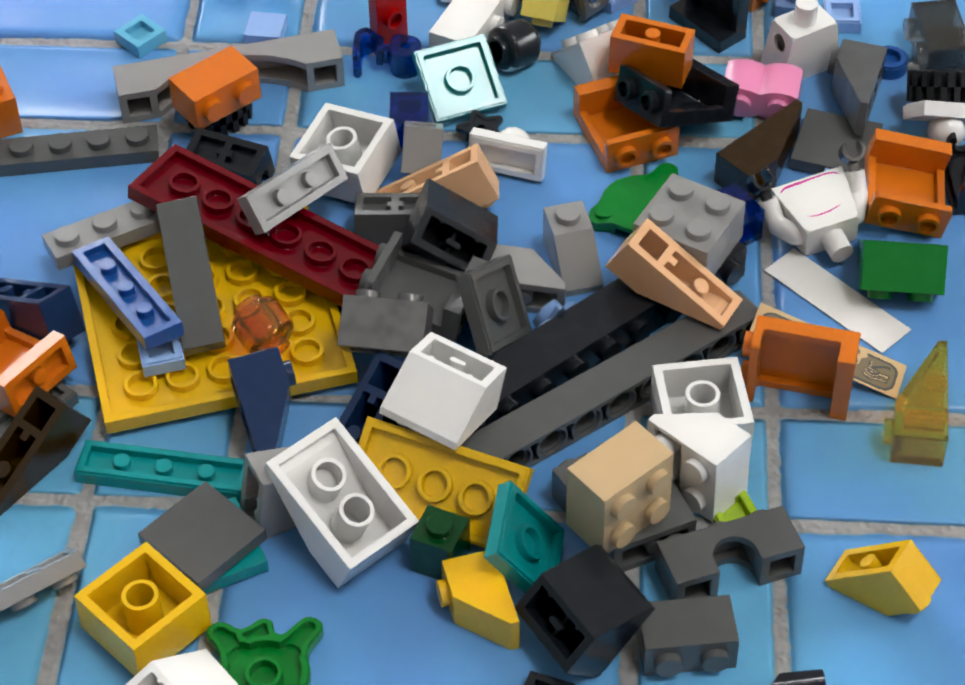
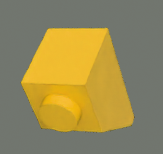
[825,539,942,616]
[435,551,520,650]

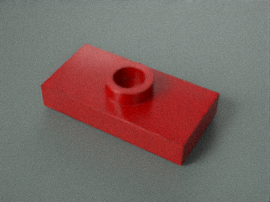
[368,0,408,52]

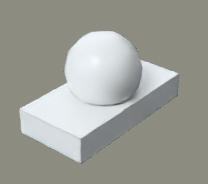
[903,100,965,146]
[469,127,548,182]

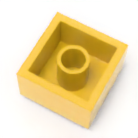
[74,542,212,676]

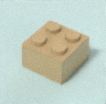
[566,421,674,554]

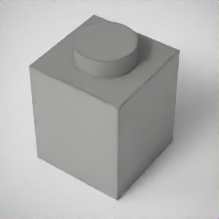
[401,121,444,175]

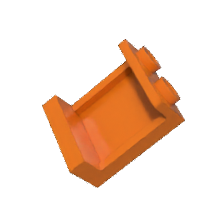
[573,75,680,173]
[864,128,953,238]
[0,309,77,417]
[741,315,861,421]

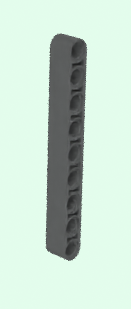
[461,290,758,468]

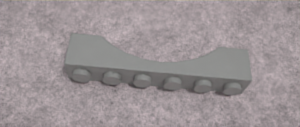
[112,29,345,124]

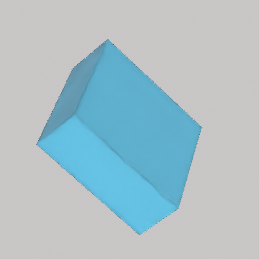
[114,14,167,59]

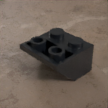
[401,179,498,272]
[515,544,655,677]

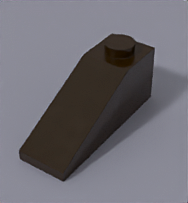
[714,99,802,205]
[0,385,91,516]

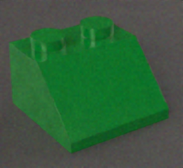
[857,239,948,302]

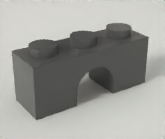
[655,506,805,600]

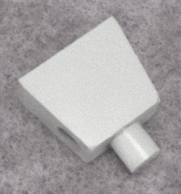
[760,0,839,80]

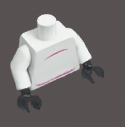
[746,140,868,262]

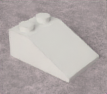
[264,417,419,588]

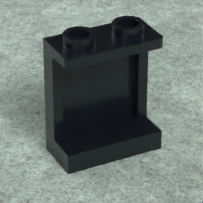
[669,0,749,53]
[614,59,739,128]

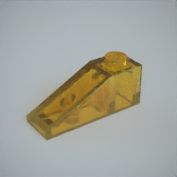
[882,340,949,467]

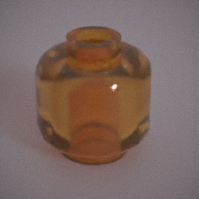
[231,294,294,355]

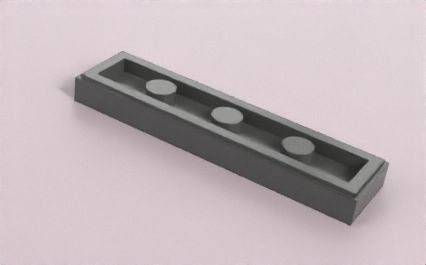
[156,196,226,356]

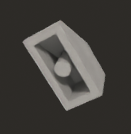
[543,200,603,297]
[491,244,566,314]

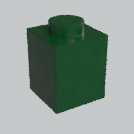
[409,505,470,580]

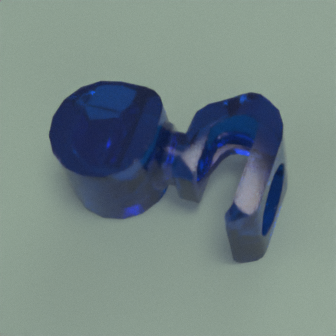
[352,27,422,79]

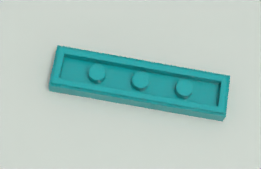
[74,440,244,503]

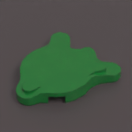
[589,163,678,235]
[206,617,324,685]

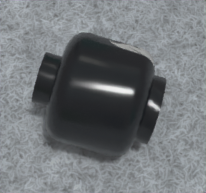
[487,19,541,72]

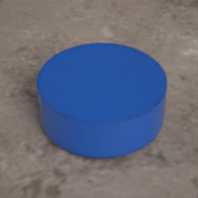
[882,45,908,80]

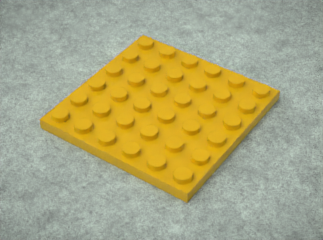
[73,205,358,434]

